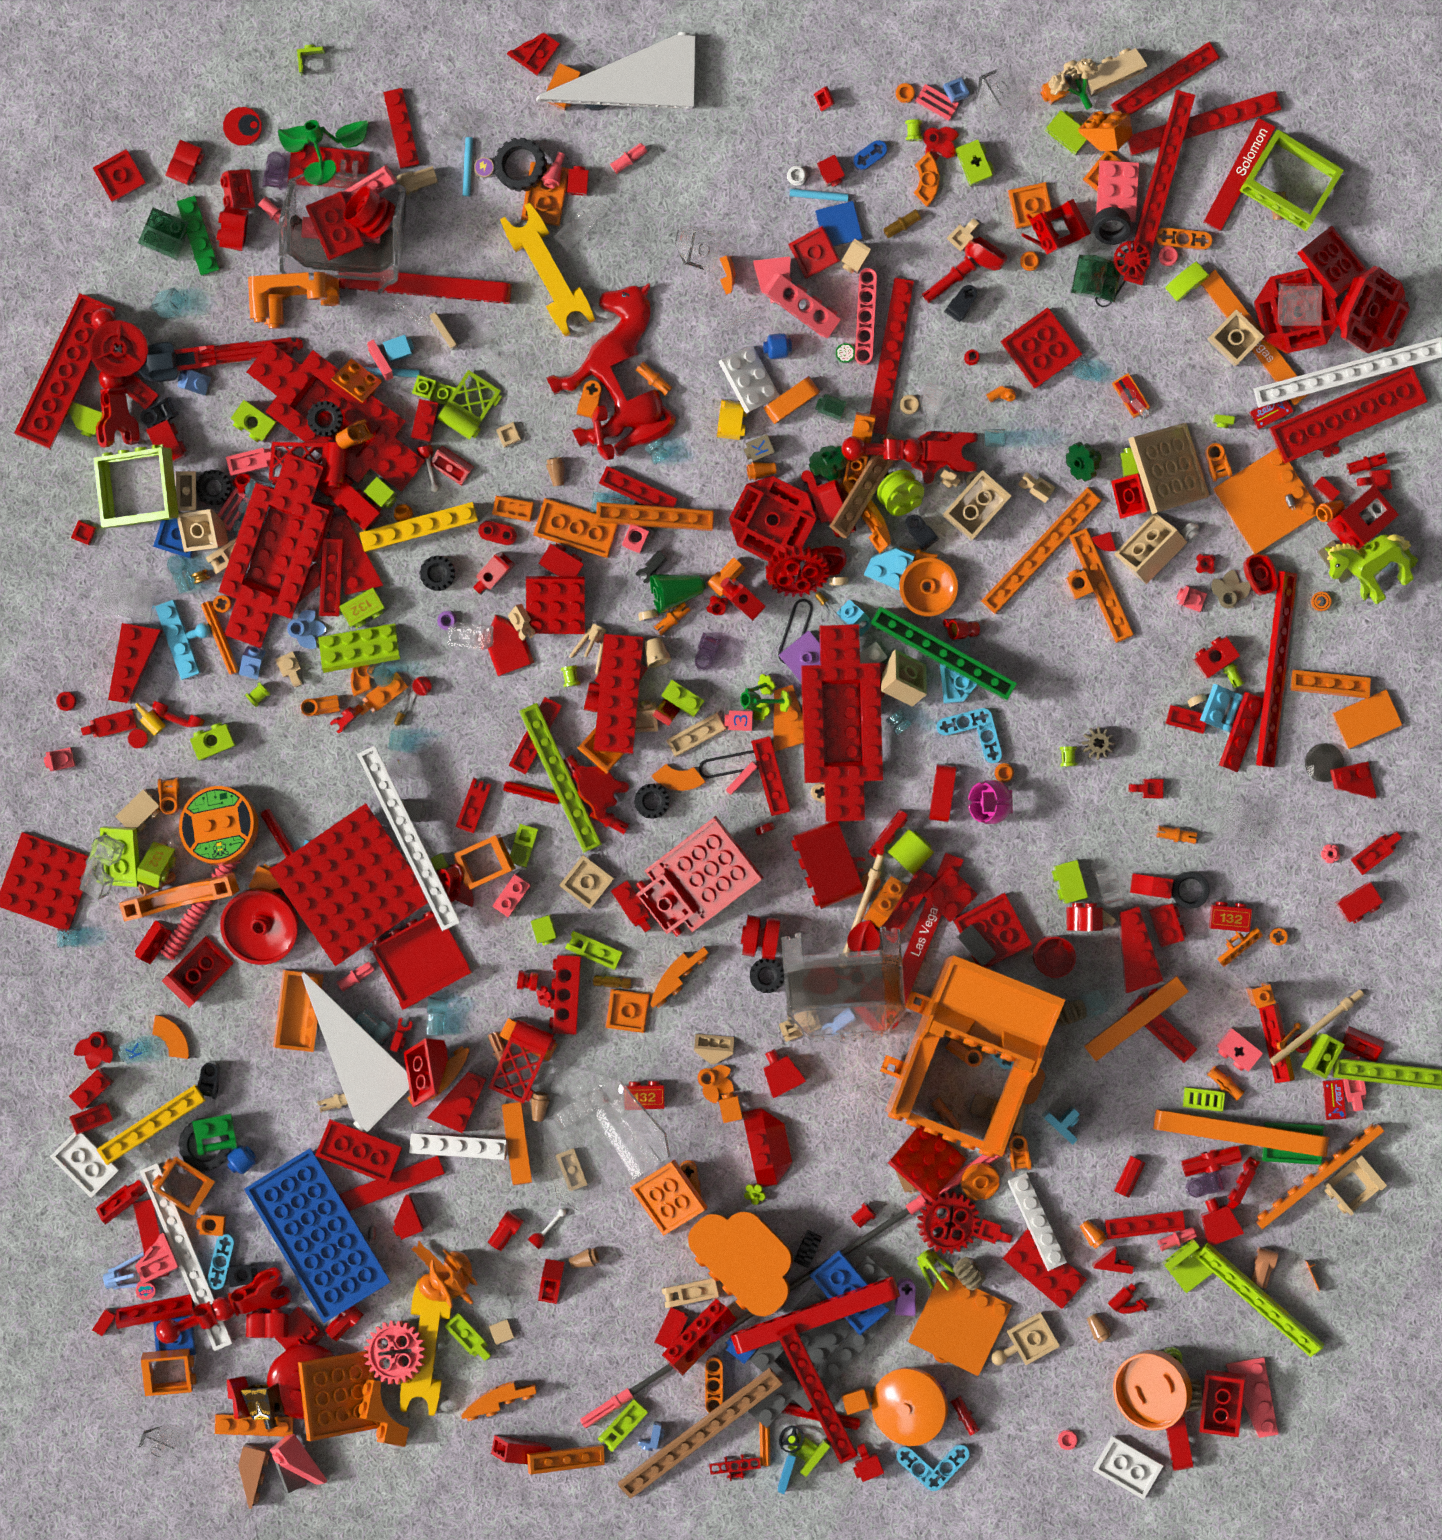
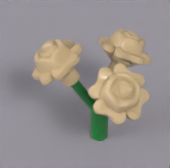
[1048,58,1099,110]

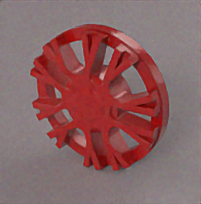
[1113,241,1151,278]

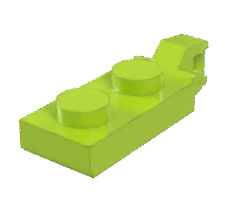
[444,1312,491,1361]

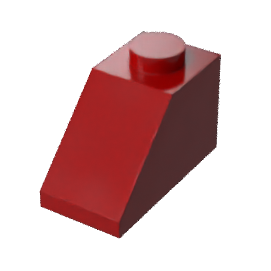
[1130,873,1173,899]
[393,1193,424,1240]
[538,1259,565,1304]

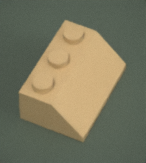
[1081,48,1147,97]
[1114,513,1187,585]

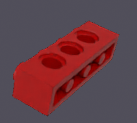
[549,954,581,1035]
[662,1299,737,1376]

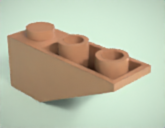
[238,1444,270,1509]

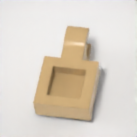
[947,218,980,252]
[940,470,961,489]
[1018,472,1056,503]
[508,604,535,641]
[275,651,302,687]

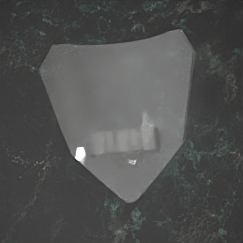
[542,1064,670,1211]

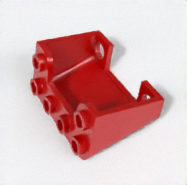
[791,821,864,909]

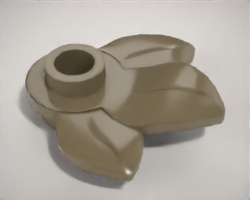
[1211,570,1251,609]

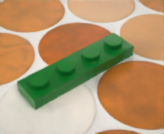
[176,195,220,276]

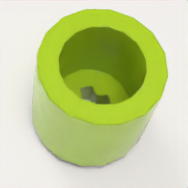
[888,829,934,875]

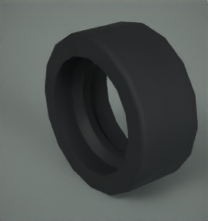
[1093,207,1131,245]
[1172,872,1210,909]

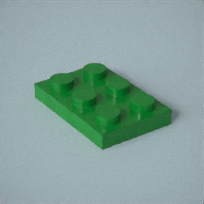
[1262,1122,1324,1165]

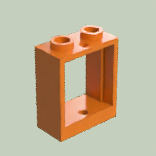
[454,833,516,889]
[863,876,908,929]
[152,1156,215,1215]
[141,1349,197,1396]

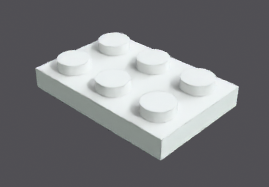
[719,345,780,414]
[50,1132,120,1198]
[1093,1436,1163,1500]

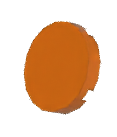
[961,1162,1000,1201]

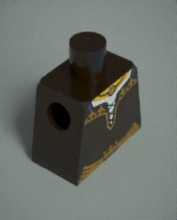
[241,1383,284,1429]

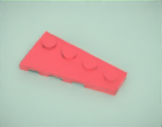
[1225,1357,1278,1438]

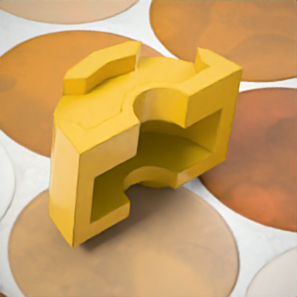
[717,399,747,440]

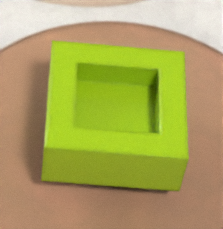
[1212,414,1235,429]

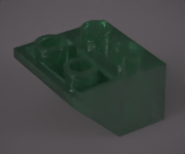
[138,207,189,261]
[1071,254,1122,303]

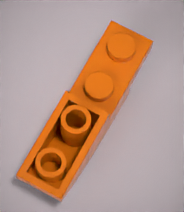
[843,412,876,485]
[650,946,709,1008]
[407,1046,470,1104]
[461,1380,537,1421]

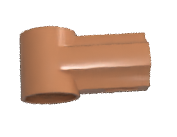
[1251,1247,1278,1289]

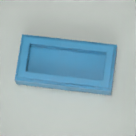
[777,1453,796,1494]

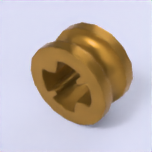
[191,569,210,585]

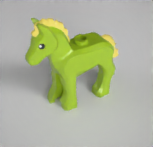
[1325,534,1419,604]

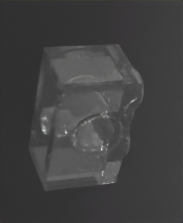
[448,622,493,650]

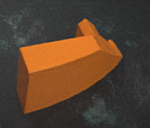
[719,255,736,295]

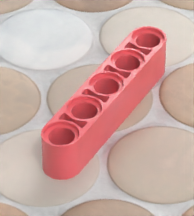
[855,268,877,366]

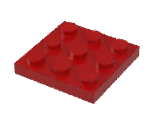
[1297,226,1368,299]
[1000,307,1082,389]
[526,576,585,634]
[953,892,1032,968]
[887,1126,967,1202]

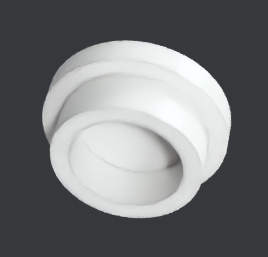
[787,166,807,186]
[1181,522,1199,540]

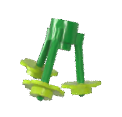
[740,674,792,721]

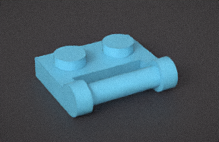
[1200,684,1243,733]

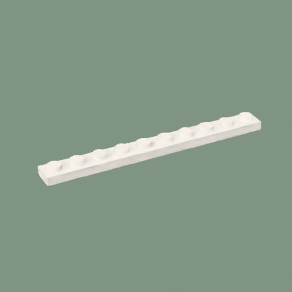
[1253,337,1442,408]
[357,746,460,931]
[140,1162,233,1351]

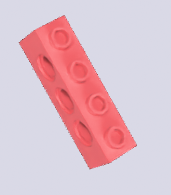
[762,273,841,339]

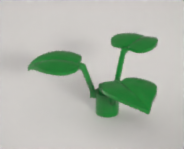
[278,120,368,186]

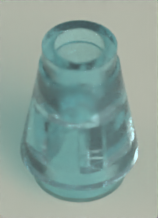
[1072,360,1103,383]

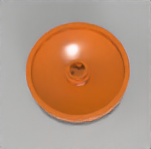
[871,1367,948,1446]

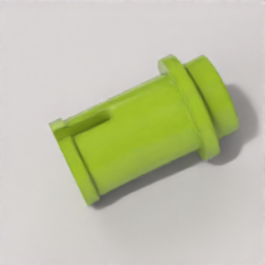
[1223,662,1244,689]

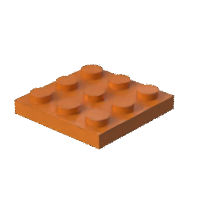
[630,1159,708,1236]

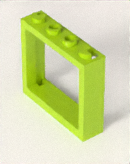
[1239,129,1344,231]
[94,444,179,528]

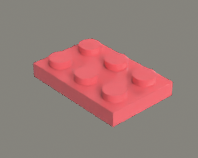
[1096,160,1139,222]

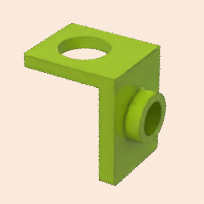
[297,44,325,75]

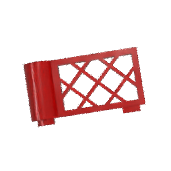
[269,442,347,488]
[488,1019,556,1104]

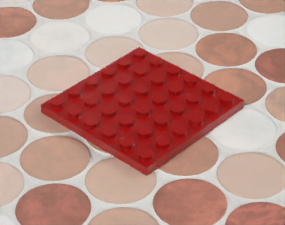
[269,803,428,967]

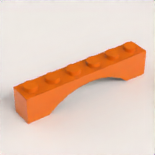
[119,872,239,922]

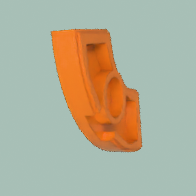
[914,152,940,207]
[351,663,381,697]
[651,764,705,791]
[152,1015,189,1059]

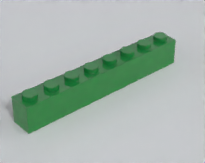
[870,606,1017,702]

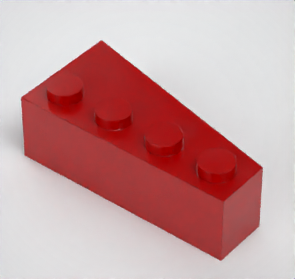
[318,464,383,531]
[108,623,163,704]
[1118,906,1163,993]

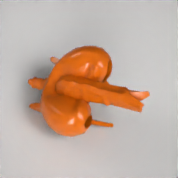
[411,1240,478,1308]

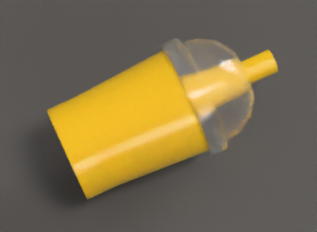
[135,702,166,736]

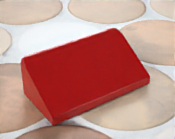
[430,445,474,486]
[1341,1026,1384,1063]

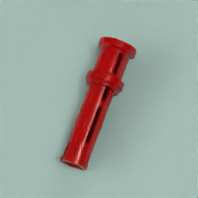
[921,256,977,304]

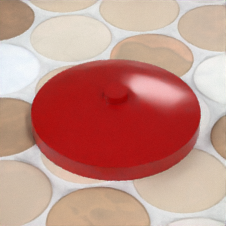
[220,888,299,965]

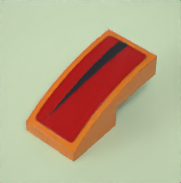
[1112,373,1150,419]

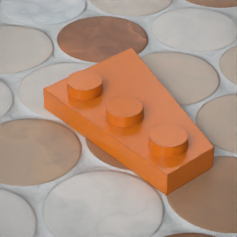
[773,685,803,752]

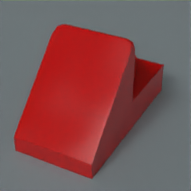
[1092,1246,1134,1274]

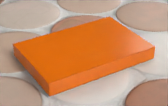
[521,162,569,226]
[1332,689,1402,749]

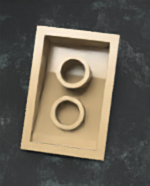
[942,470,1011,541]

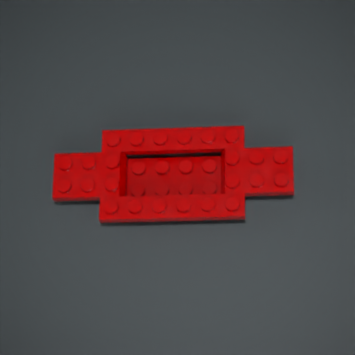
[246,342,425,492]
[218,452,331,648]
[801,624,883,822]

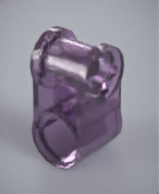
[262,151,286,191]
[694,632,722,671]
[1185,1170,1225,1198]

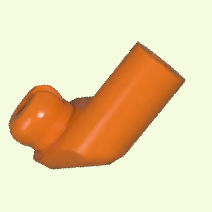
[986,386,1016,403]

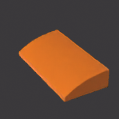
[273,969,324,1052]

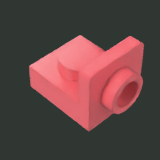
[1176,585,1207,612]
[44,747,75,771]

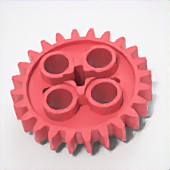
[364,1320,427,1384]

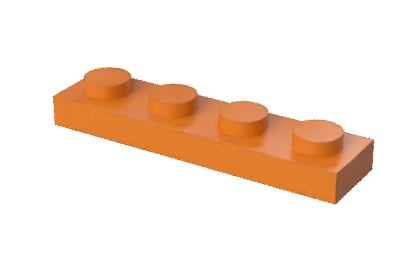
[1291,670,1371,699]
[214,1414,294,1437]
[527,1444,605,1475]

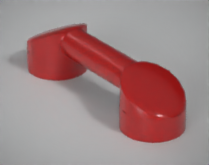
[592,405,615,460]
[152,701,205,728]

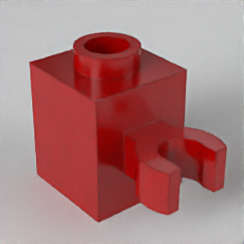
[853,1443,884,1482]

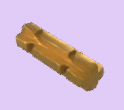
[593,975,631,989]

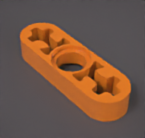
[1155,228,1212,250]

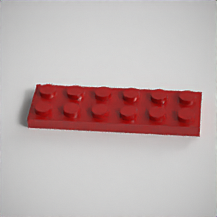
[594,634,643,754]

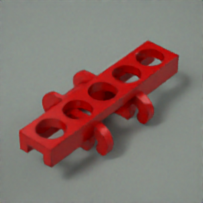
[709,1454,761,1481]

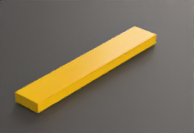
[96,1084,206,1165]

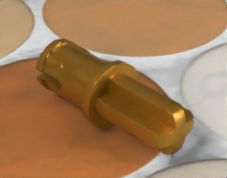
[883,209,922,238]

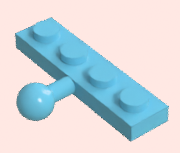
[155,600,211,680]

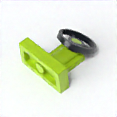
[779,1426,830,1477]

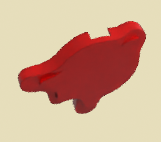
[911,431,954,484]
[574,766,629,820]

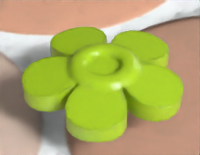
[744,1184,766,1205]

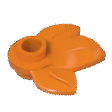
[697,1065,734,1104]

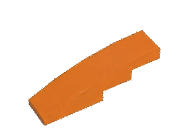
[502,1102,532,1186]

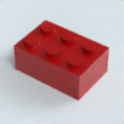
[1199,1370,1246,1438]

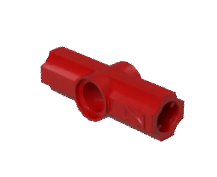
[1181,1145,1242,1177]

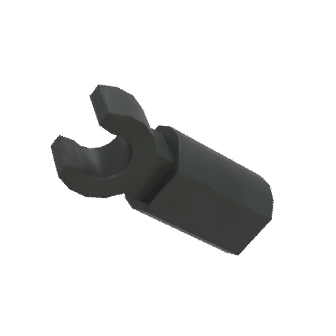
[636,551,668,583]

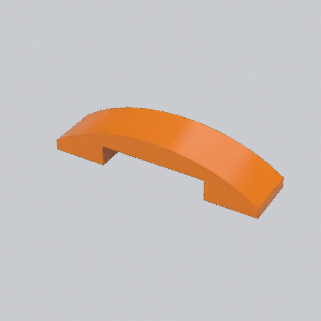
[840,480,891,553]

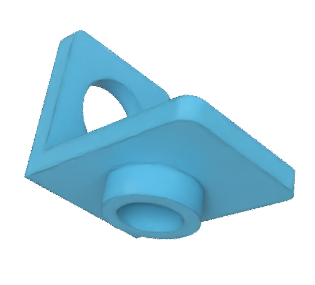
[837,600,872,637]

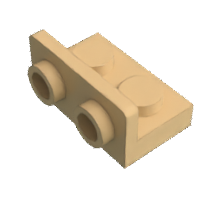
[635,700,658,733]

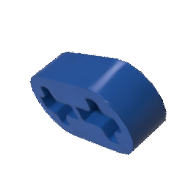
[853,140,887,170]

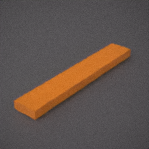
[596,502,714,531]
[1069,528,1134,643]
[1084,976,1189,1061]

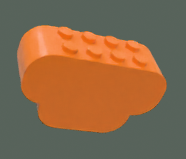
[688,1212,793,1316]

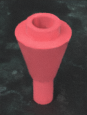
[541,152,565,188]

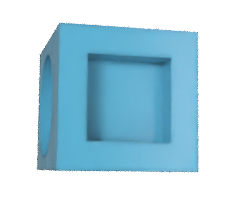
[383,335,414,362]

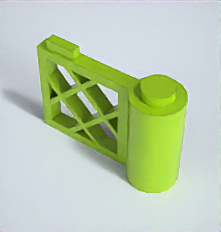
[437,370,502,440]

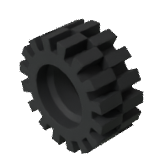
[307,401,343,437]
[196,469,232,505]
[419,555,456,591]
[634,784,670,819]
[750,958,785,993]
[794,1230,822,1268]

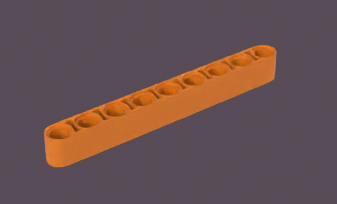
[1153,1109,1330,1157]

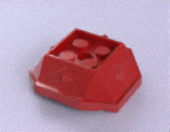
[1336,266,1410,354]
[1254,268,1338,354]
[729,476,816,562]

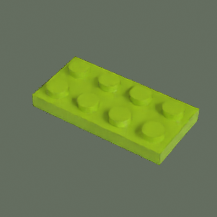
[318,623,400,673]

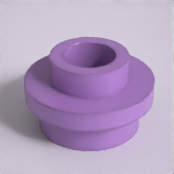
[437,611,457,630]

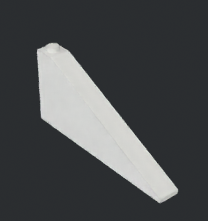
[536,32,695,109]
[301,972,409,1132]

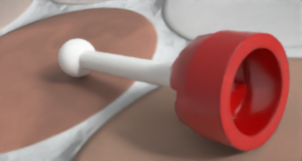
[417,444,438,492]
[528,1209,566,1250]

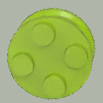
[877,469,924,516]

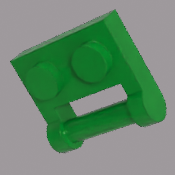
[192,1113,238,1156]

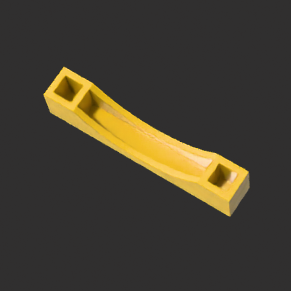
[359,502,479,553]

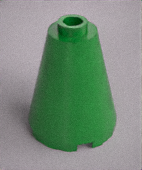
[650,574,706,613]

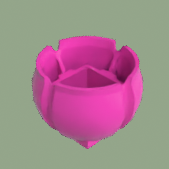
[968,780,1013,824]

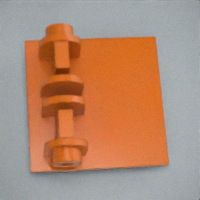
[331,358,382,403]

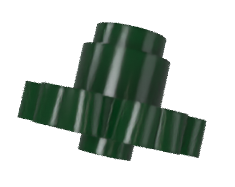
[1066,442,1102,482]
[809,445,848,481]

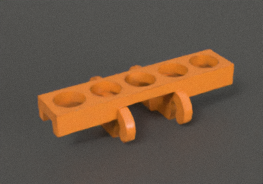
[1217,927,1263,967]

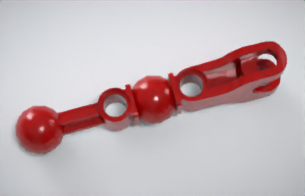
[91,308,140,448]
[841,432,978,472]
[156,1267,292,1344]

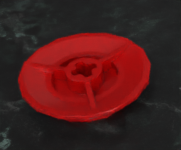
[89,320,148,377]

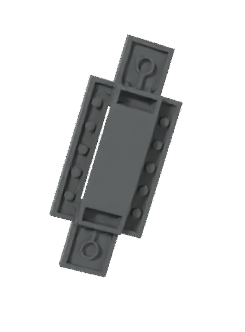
[748,1255,897,1428]

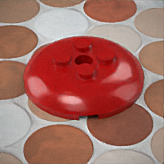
[267,1343,334,1419]

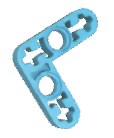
[936,708,1002,763]
[896,1444,969,1491]

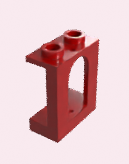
[1029,199,1091,255]

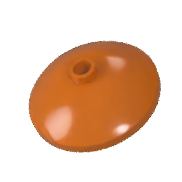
[899,558,958,616]

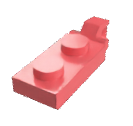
[226,448,282,477]
[1342,1056,1366,1111]

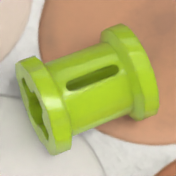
[905,119,923,141]
[561,665,581,687]
[245,682,271,708]
[1059,746,1078,767]

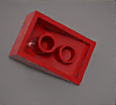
[162,936,233,1008]
[404,1038,448,1108]

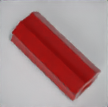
[1113,1155,1145,1198]

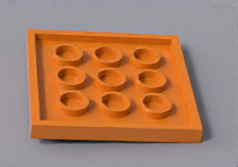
[1213,448,1318,554]
[907,1271,1012,1376]
[298,1350,380,1441]

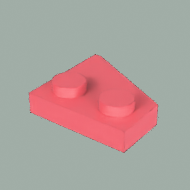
[135,1233,179,1284]

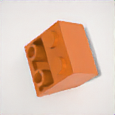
[1078,111,1133,151]

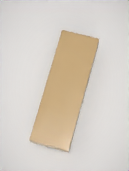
[666,712,726,757]

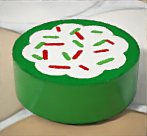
[835,343,855,363]

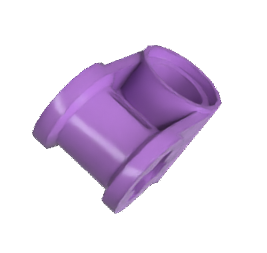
[895,1277,916,1316]

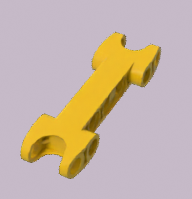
[500,203,595,337]
[400,1278,451,1416]

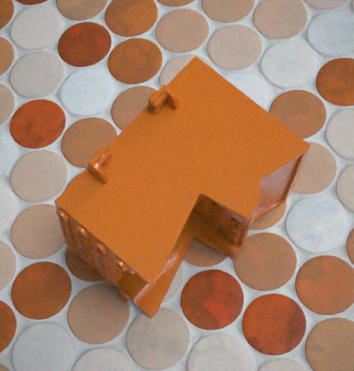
[880,955,1065,1158]

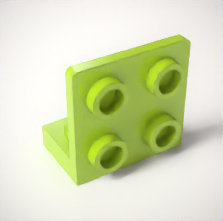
[1162,1239,1213,1293]

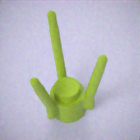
[917,1249,955,1291]

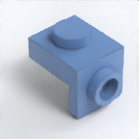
[178,370,211,396]
[239,646,266,680]
[638,1422,665,1451]

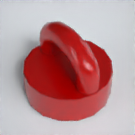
[412,676,432,696]

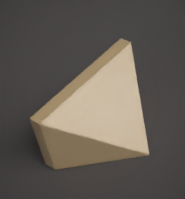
[694,1034,734,1064]

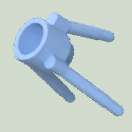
[103,1252,144,1290]

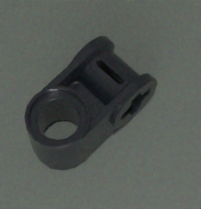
[944,285,977,323]
[140,397,179,428]
[905,515,939,551]
[197,1061,220,1100]

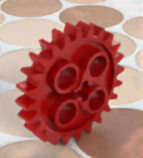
[766,545,829,597]
[917,1191,981,1254]

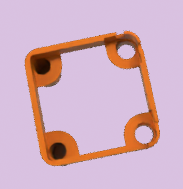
[248,272,340,329]

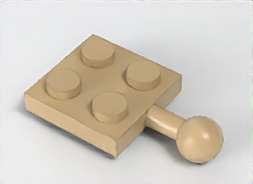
[991,1312,1060,1366]

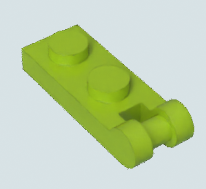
[565,930,623,970]
[597,1399,648,1452]

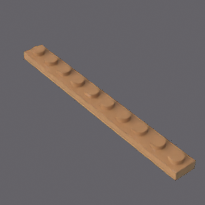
[618,1368,783,1499]

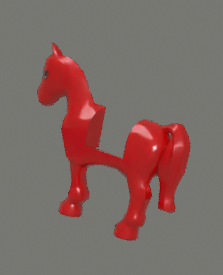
[546,283,676,457]

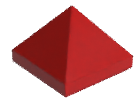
[814,86,835,112]

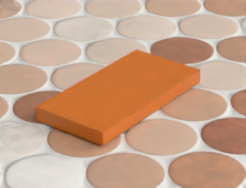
[533,498,618,558]

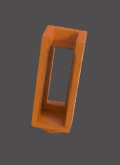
[1246,982,1276,1009]

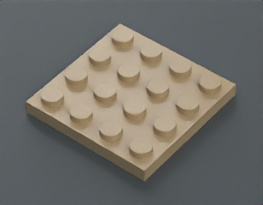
[1128,422,1210,514]

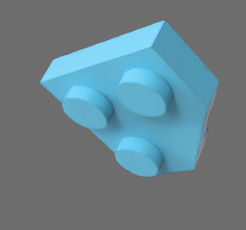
[864,547,915,590]
[940,661,979,704]

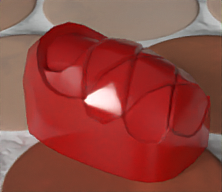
[965,236,1007,271]
[811,546,847,576]
[1243,554,1279,596]

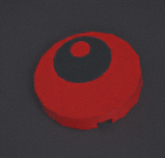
[223,107,262,146]

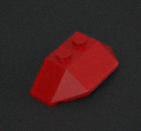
[742,1108,792,1188]

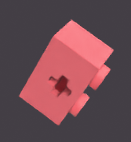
[492,874,531,917]
[1216,1028,1263,1072]

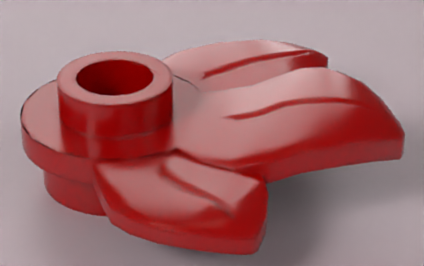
[923,126,959,161]
[74,1032,113,1070]

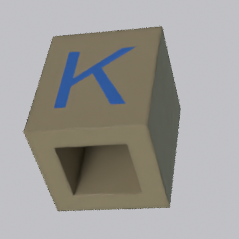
[743,434,775,462]

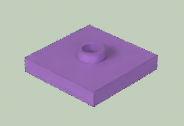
[779,630,820,682]

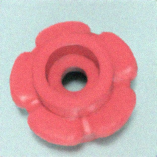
[1321,844,1340,863]

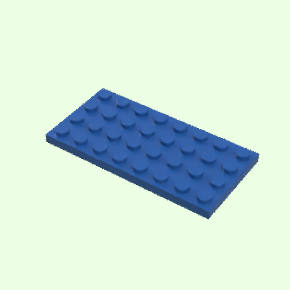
[244,1148,391,1323]

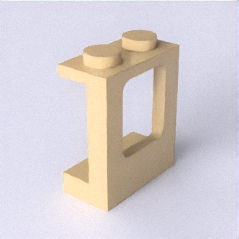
[1324,1154,1387,1216]

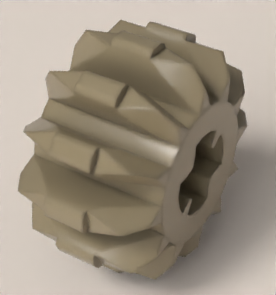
[1081,727,1115,760]
[1057,999,1087,1026]
[953,1256,986,1290]
[1188,1378,1202,1412]

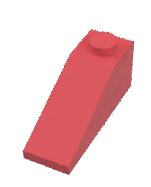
[270,1434,327,1485]

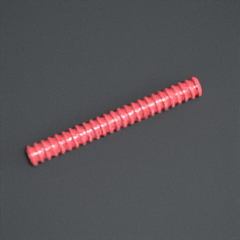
[160,837,258,960]

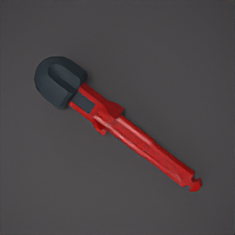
[139,337,303,382]

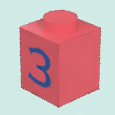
[725,710,753,731]

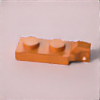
[360,672,408,715]

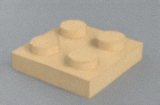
[559,855,614,909]

